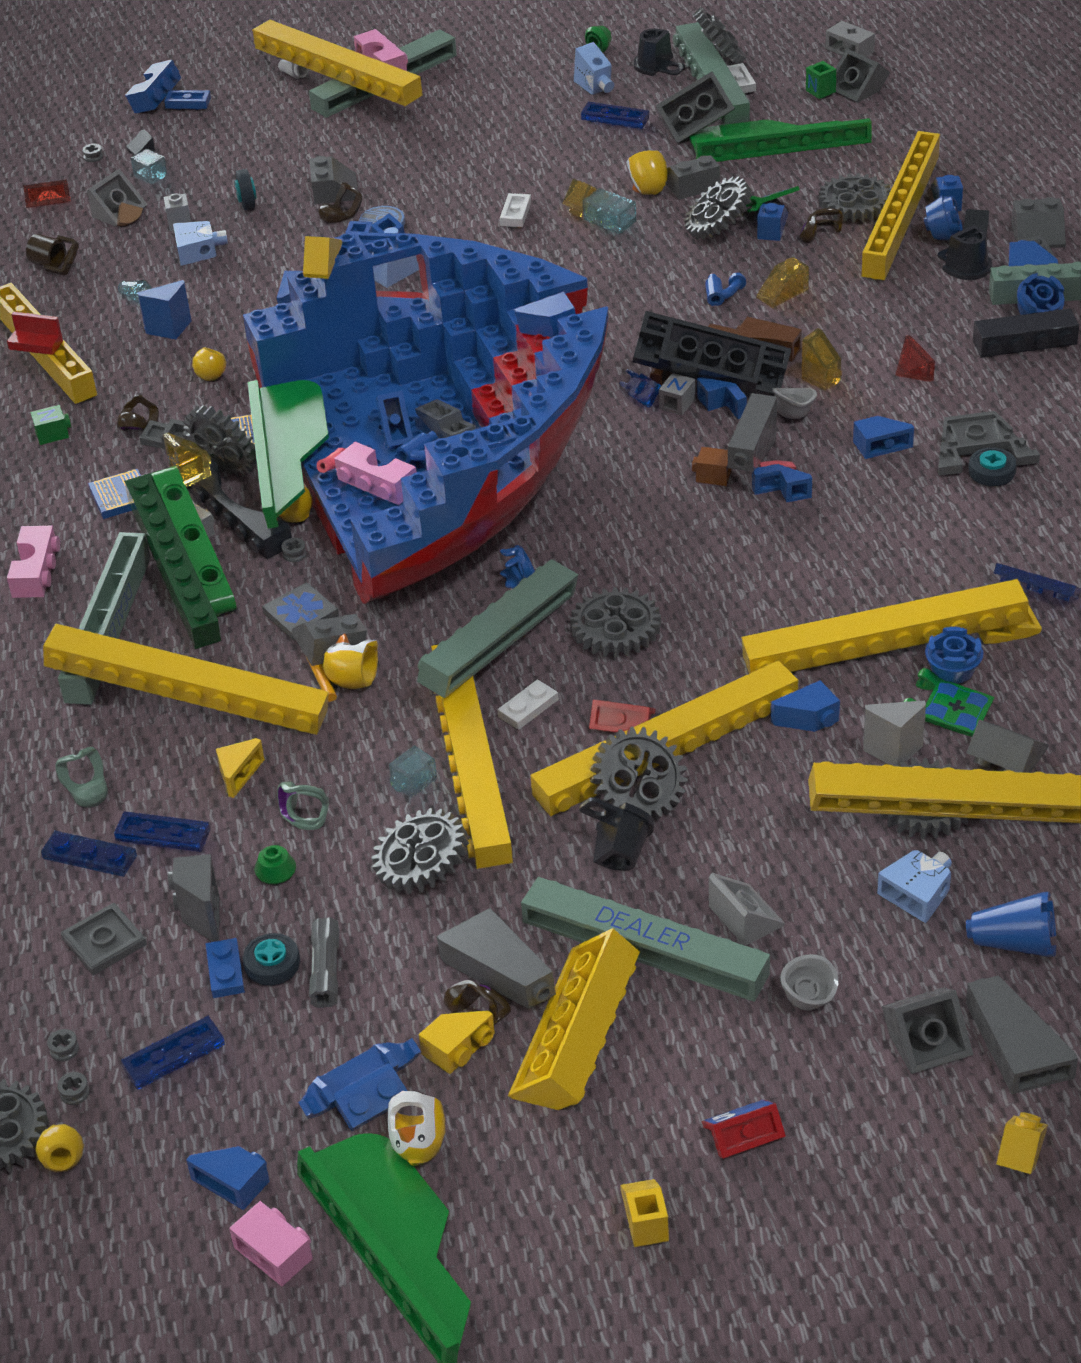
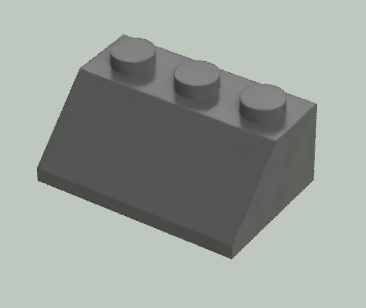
[656,71,735,143]

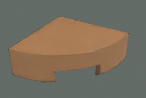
[117,202,143,226]

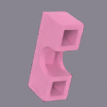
[353,29,408,71]
[334,442,417,505]
[7,526,60,598]

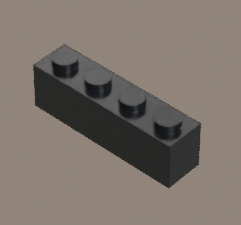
[973,308,1079,358]

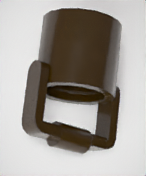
[26,234,79,275]

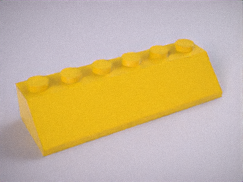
[508,928,640,1110]

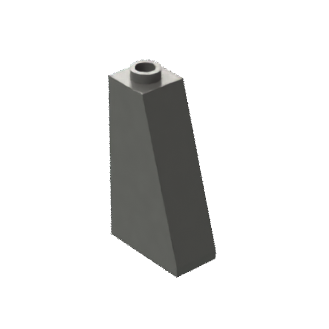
[728,393,777,472]
[436,908,556,1009]
[966,975,1078,1094]

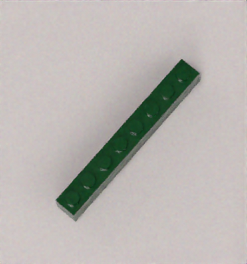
[124,473,221,650]

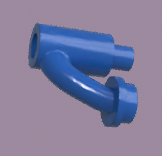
[705,273,746,306]
[397,431,437,463]

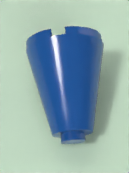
[966,892,1056,957]

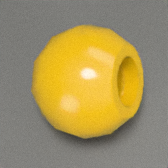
[192,347,226,381]
[36,1124,84,1172]

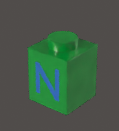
[806,61,837,99]
[30,405,72,445]

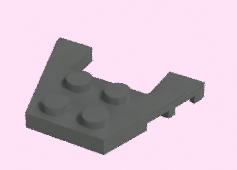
[938,411,1040,476]

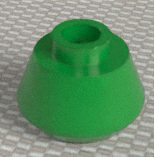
[585,25,612,52]
[254,845,296,885]

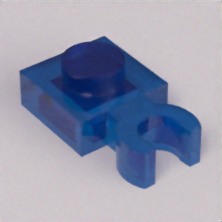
[619,369,662,408]

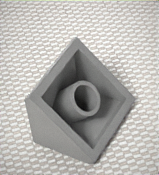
[87,169,147,226]
[863,700,926,767]
[708,873,785,946]

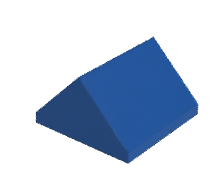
[137,280,192,340]

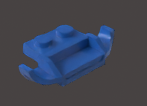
[298,1038,421,1131]

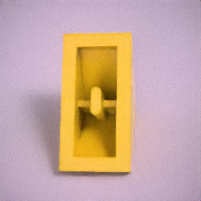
[303,236,342,279]
[216,738,265,798]

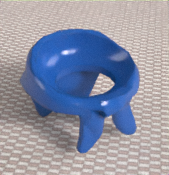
[500,545,535,589]

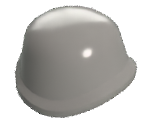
[772,388,817,419]
[780,954,838,1011]

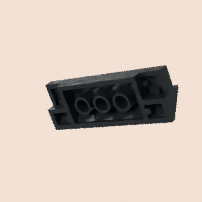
[632,311,791,396]

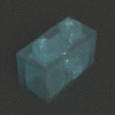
[583,188,637,234]

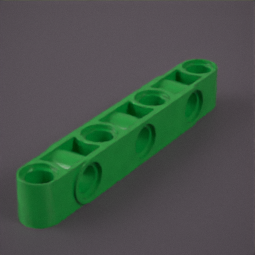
[150,466,237,616]

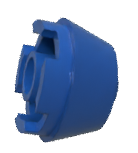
[924,195,963,240]
[1017,273,1065,315]
[925,627,983,684]

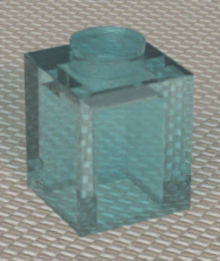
[131,149,168,184]
[389,745,437,798]

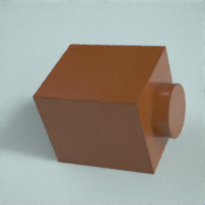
[692,447,732,486]

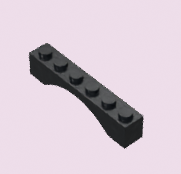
[179,453,292,560]

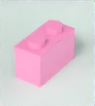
[229,1201,313,1286]

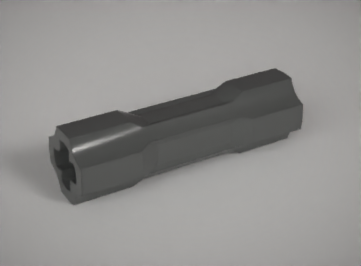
[309,917,340,1008]

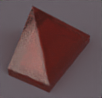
[23,179,71,208]
[895,335,935,382]

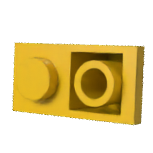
[419,1011,495,1074]
[996,1112,1048,1174]
[620,1179,669,1247]

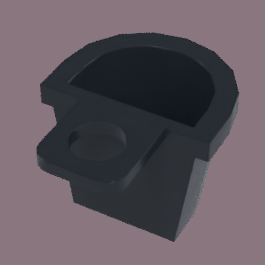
[633,28,685,76]
[937,225,992,280]
[579,797,655,871]

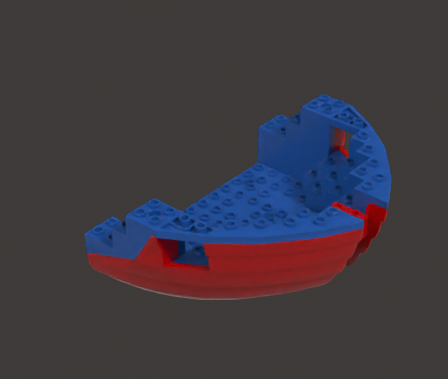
[243,232,609,604]

